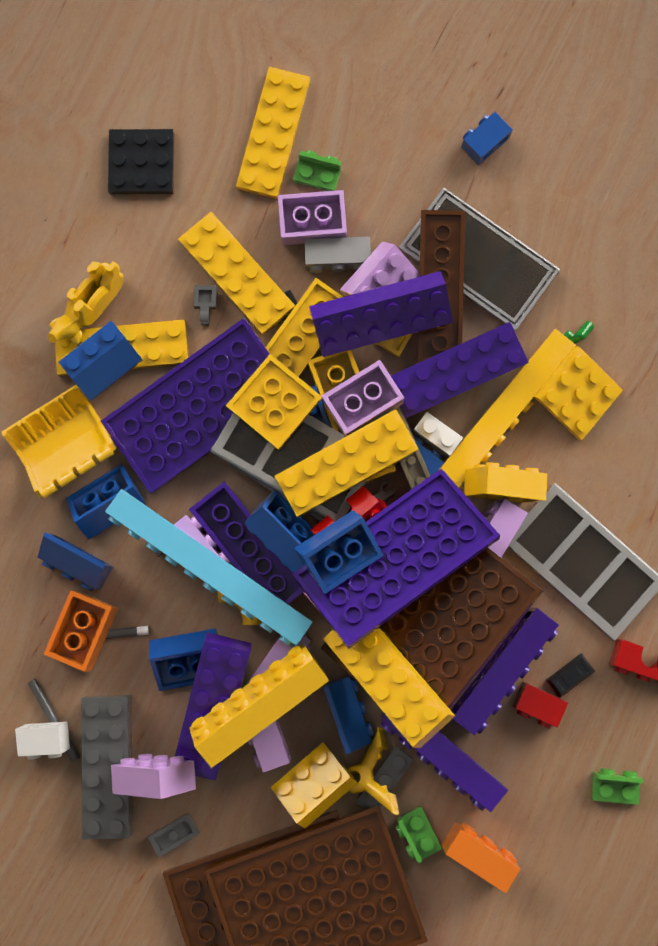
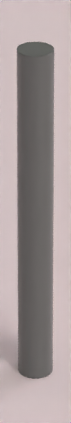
[28,679,80,762]

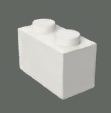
[412,412,463,459]
[15,722,70,759]

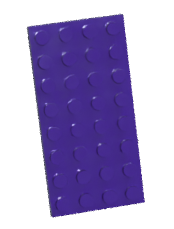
[101,318,270,494]
[292,468,500,649]

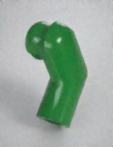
[564,321,594,344]

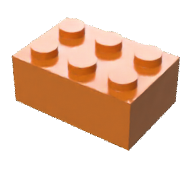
[44,590,118,672]
[441,822,521,893]

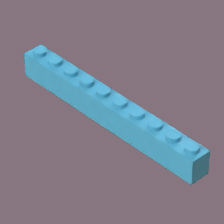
[105,489,313,646]

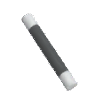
[106,626,149,639]

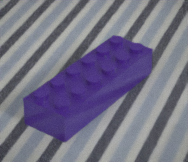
[310,271,453,357]
[391,322,529,419]
[189,481,304,604]
[451,608,559,736]
[174,632,251,781]
[380,712,508,812]

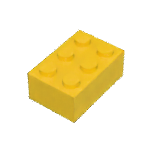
[464,462,547,503]
[270,742,358,828]

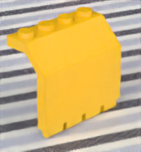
[2,384,116,499]

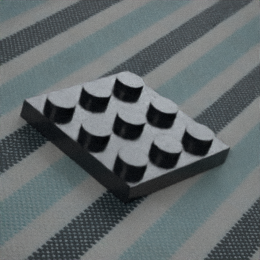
[108,129,174,194]

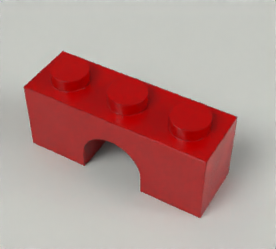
[311,486,383,535]
[609,639,658,682]

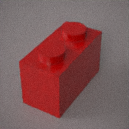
[512,682,568,729]

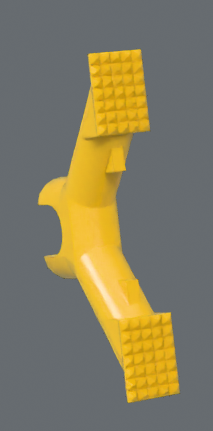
[347,727,399,816]

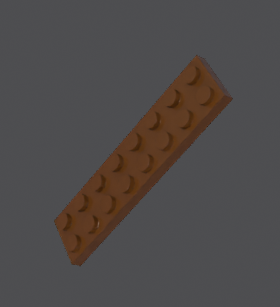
[417,210,465,363]

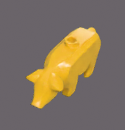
[48,261,124,345]

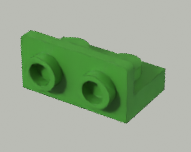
[293,151,341,191]
[591,768,643,805]
[395,806,442,864]

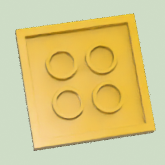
[534,346,623,440]
[226,354,322,450]

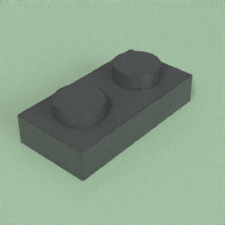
[148,812,200,857]

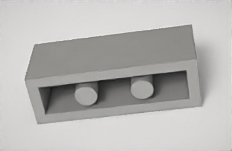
[305,237,371,273]

